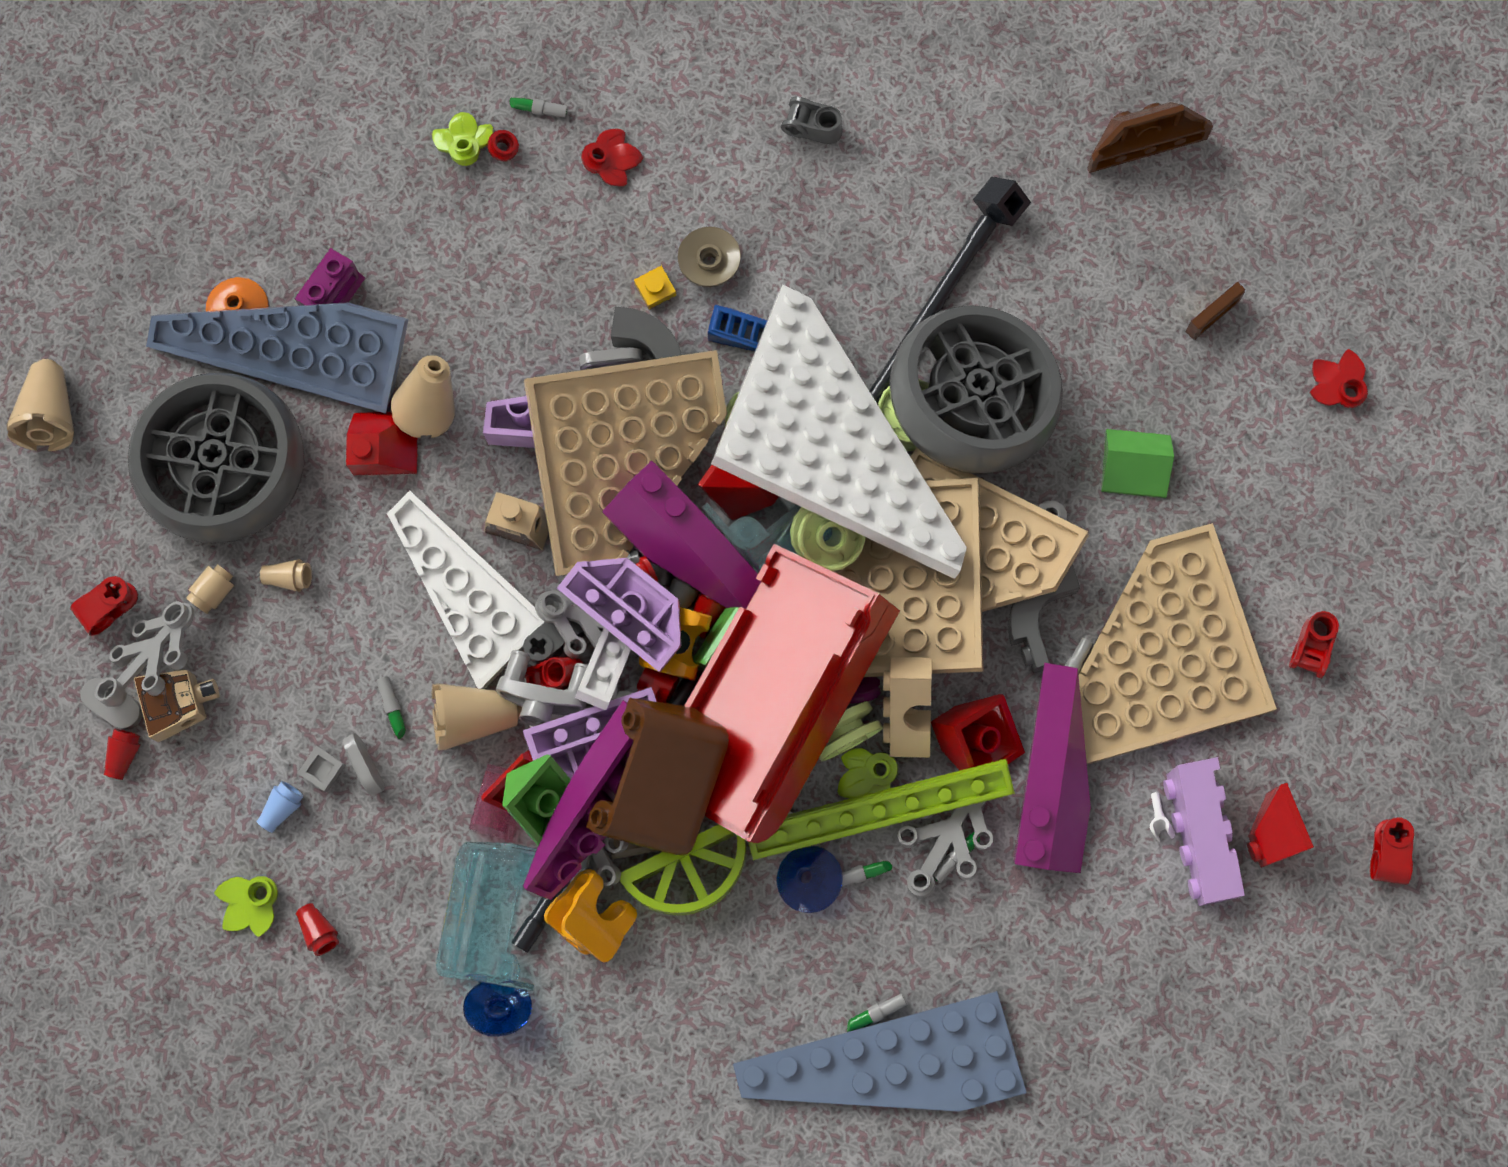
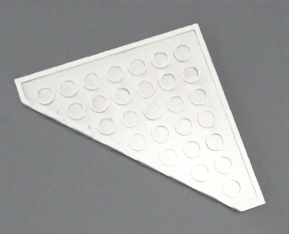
[711,285,967,579]

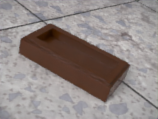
[1185,282,1245,339]

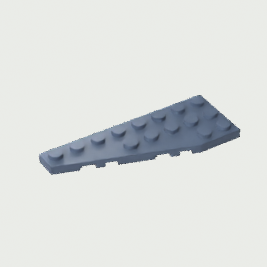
[146,302,409,413]
[733,991,1027,1111]

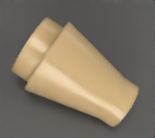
[260,559,312,592]

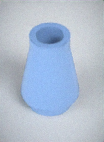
[257,781,303,833]

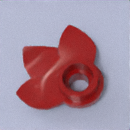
[581,129,643,186]
[1310,349,1368,408]

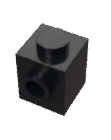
[973,177,1031,226]

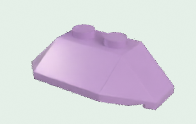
[557,558,681,672]
[523,687,657,779]

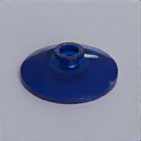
[776,845,843,913]
[463,978,532,1037]

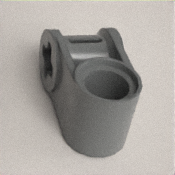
[781,96,843,144]
[523,611,585,666]

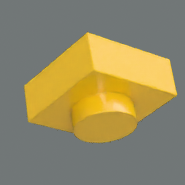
[634,265,677,309]

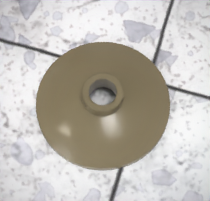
[678,227,741,287]

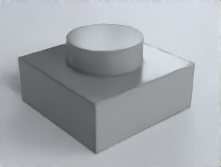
[297,746,346,793]

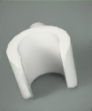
[1150,792,1175,842]

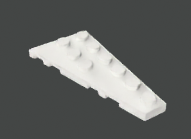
[387,491,544,689]

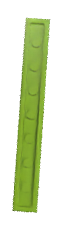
[748,759,1015,860]

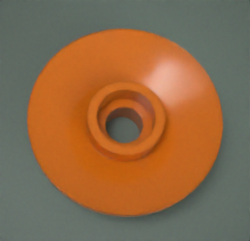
[205,277,269,311]

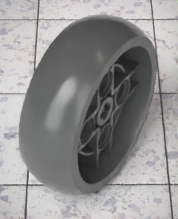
[890,305,1063,474]
[128,373,304,544]

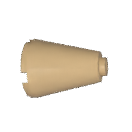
[391,355,455,438]
[7,359,74,451]
[431,684,522,751]

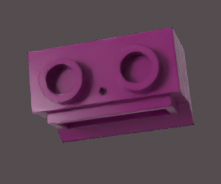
[294,248,365,306]

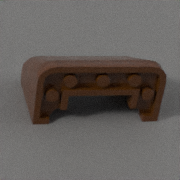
[586,698,729,855]

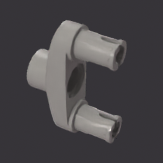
[496,650,588,727]

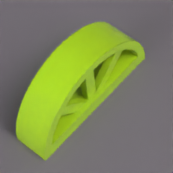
[620,824,746,915]

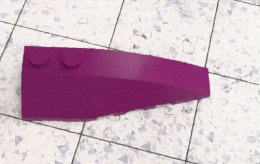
[602,461,761,609]
[1013,663,1091,873]
[523,700,634,900]

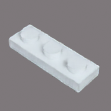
[575,628,631,710]

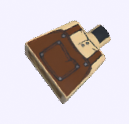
[484,492,549,550]
[134,670,220,742]

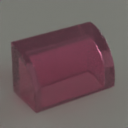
[469,764,517,842]

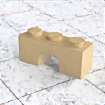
[883,657,932,758]

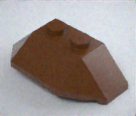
[1087,102,1213,173]

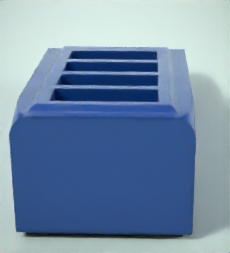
[708,305,767,351]

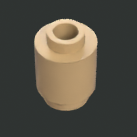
[186,564,235,614]

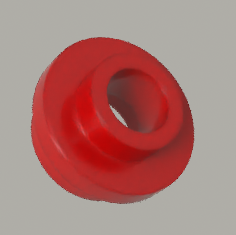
[487,130,519,161]

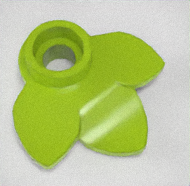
[432,112,494,166]
[837,748,898,799]
[214,876,278,937]

